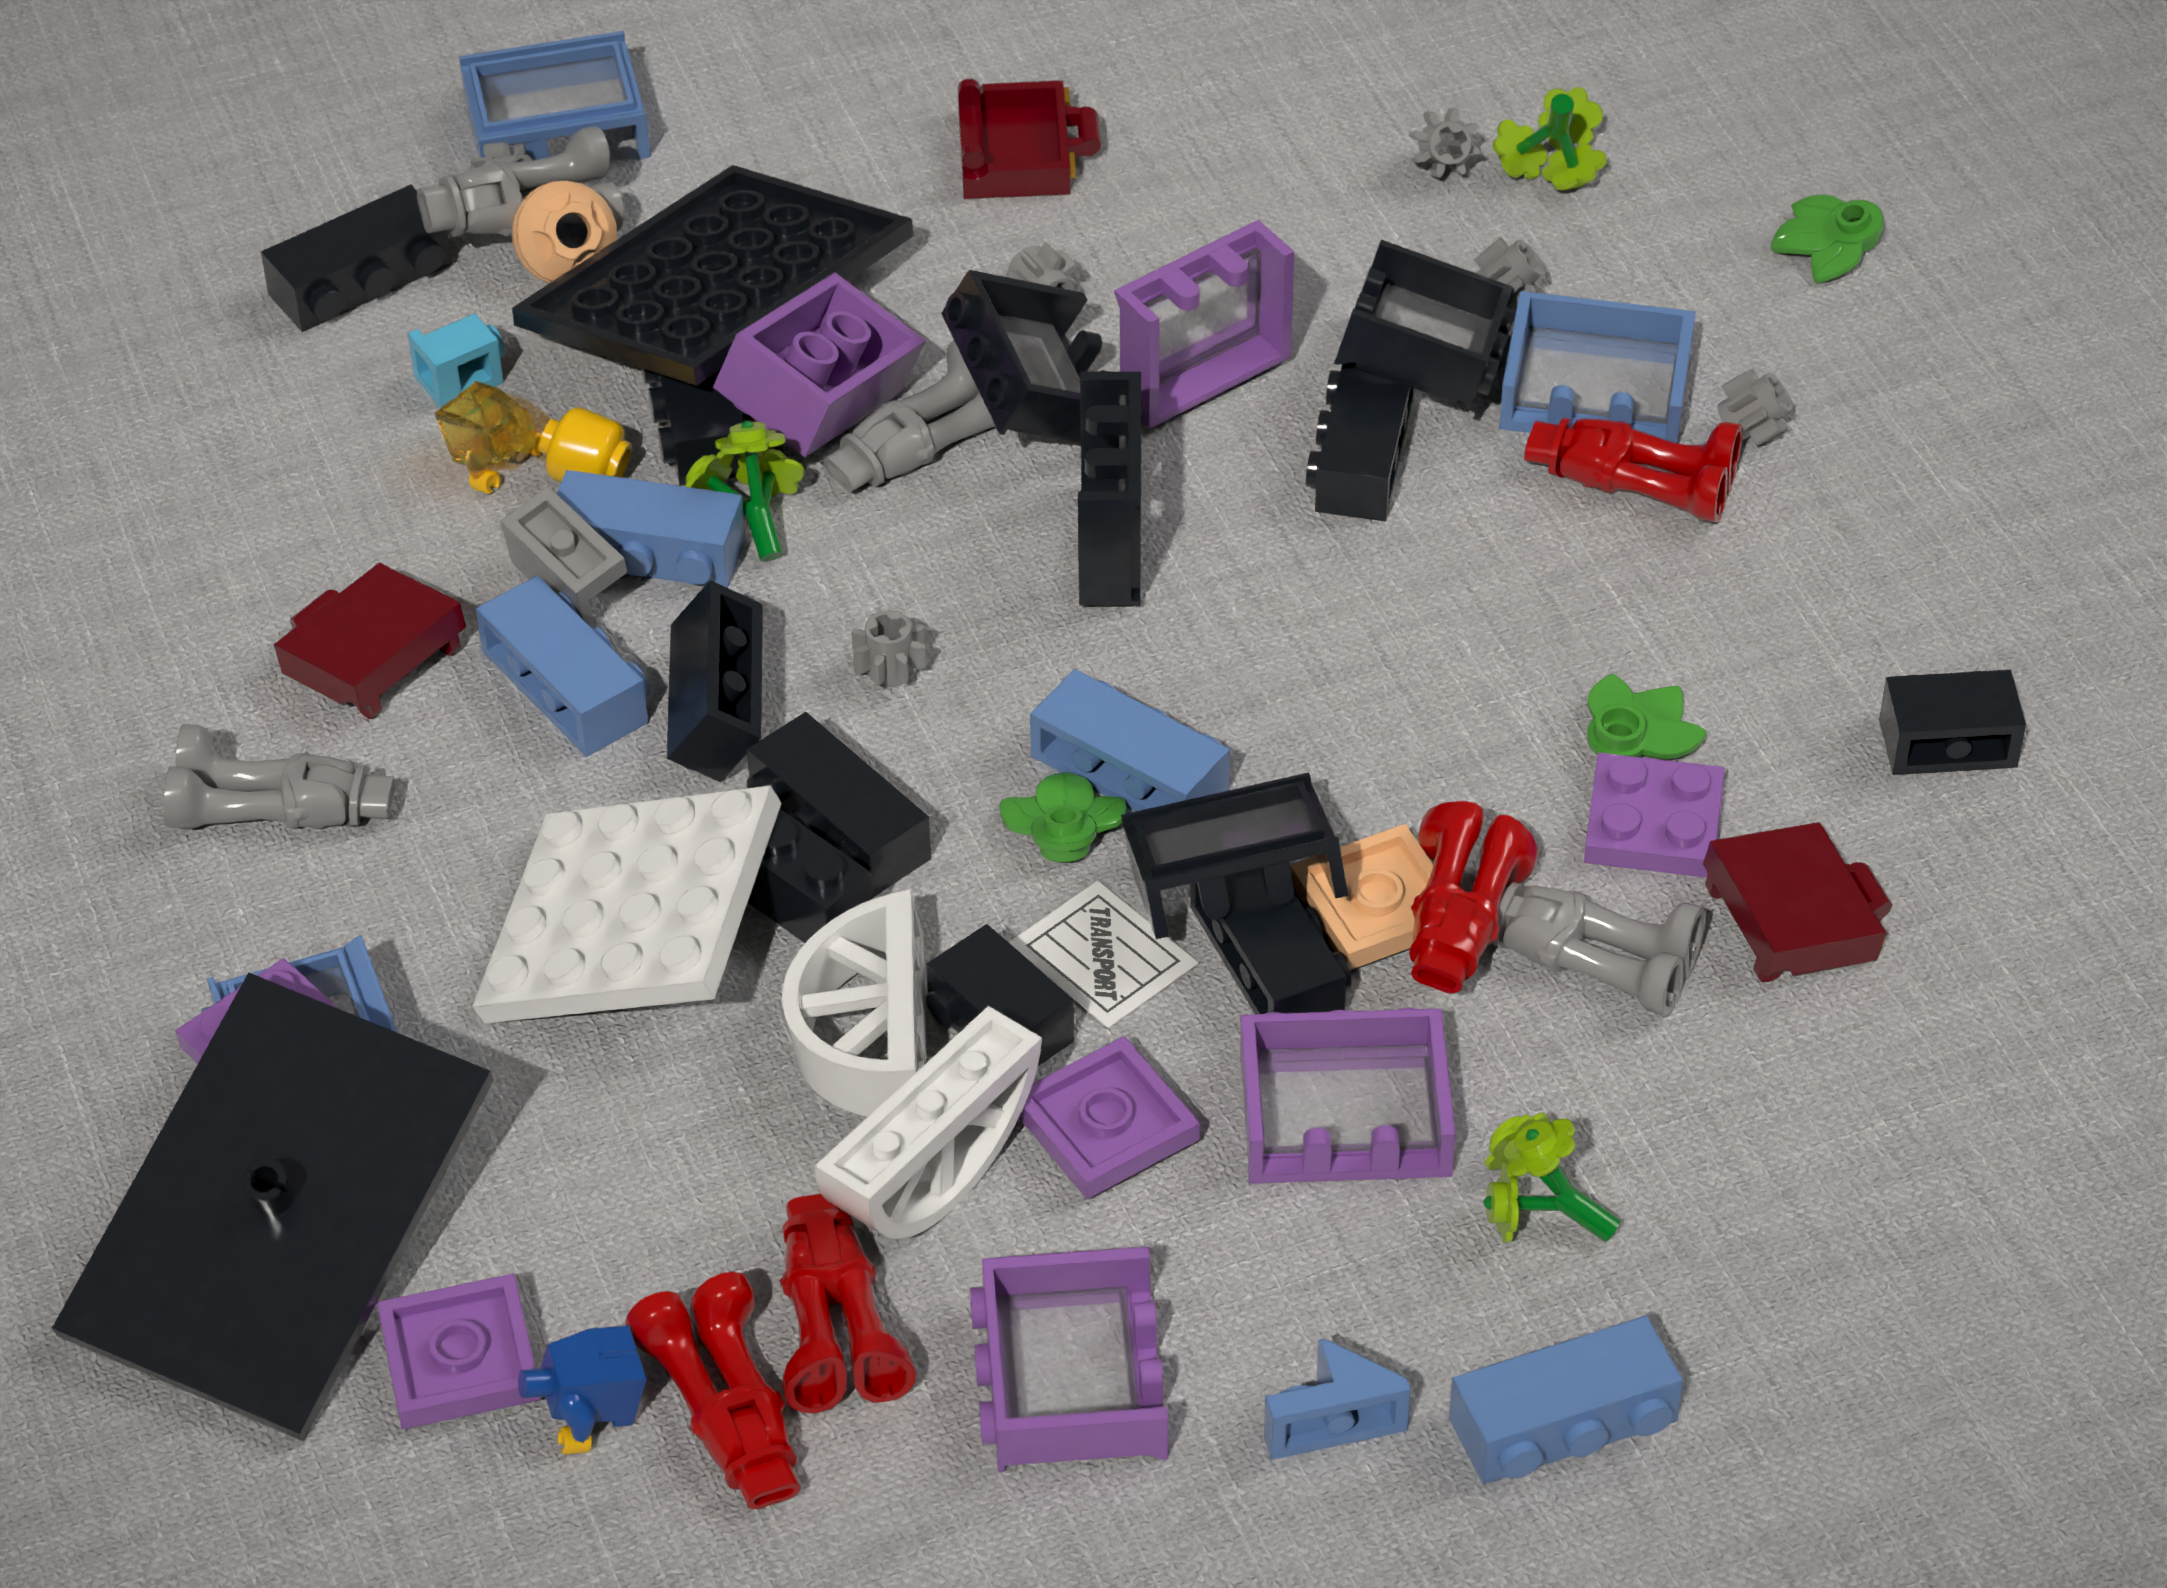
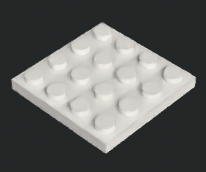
[472,786,781,1024]

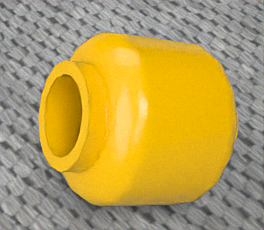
[538,407,632,483]

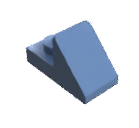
[1264,1339,1410,1460]

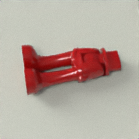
[1524,417,1742,523]
[1409,801,1539,994]
[780,1194,916,1413]
[625,1271,801,1509]

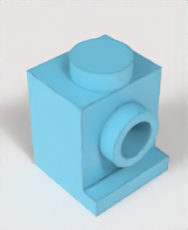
[407,313,506,409]

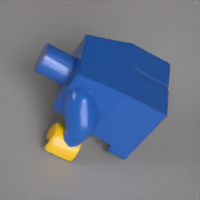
[518,1326,647,1455]

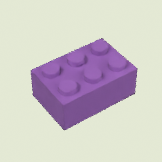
[713,273,926,457]

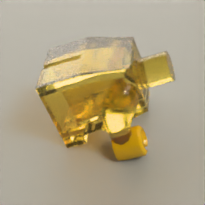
[434,381,542,495]

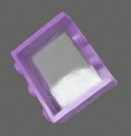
[1114,220,1294,429]
[1240,1008,1455,1184]
[970,1247,1168,1472]

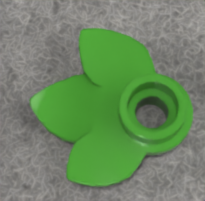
[1771,195,1884,284]
[1587,674,1706,759]
[999,772,1127,862]

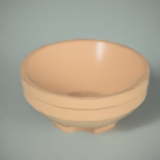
[511,181,617,284]

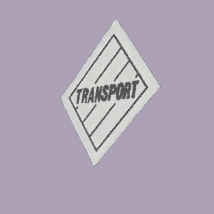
[1009,880,1199,1029]

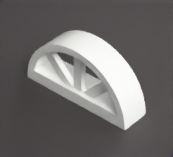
[782,889,926,1117]
[814,1006,1042,1239]

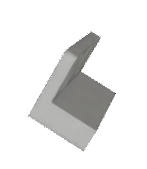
[500,486,628,628]

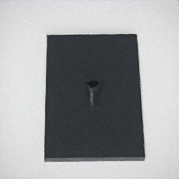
[512,165,913,386]
[52,972,494,1442]

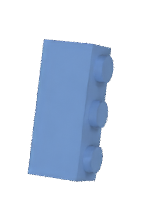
[557,470,746,588]
[476,575,649,757]
[1030,669,1230,811]
[1449,1315,1683,1485]

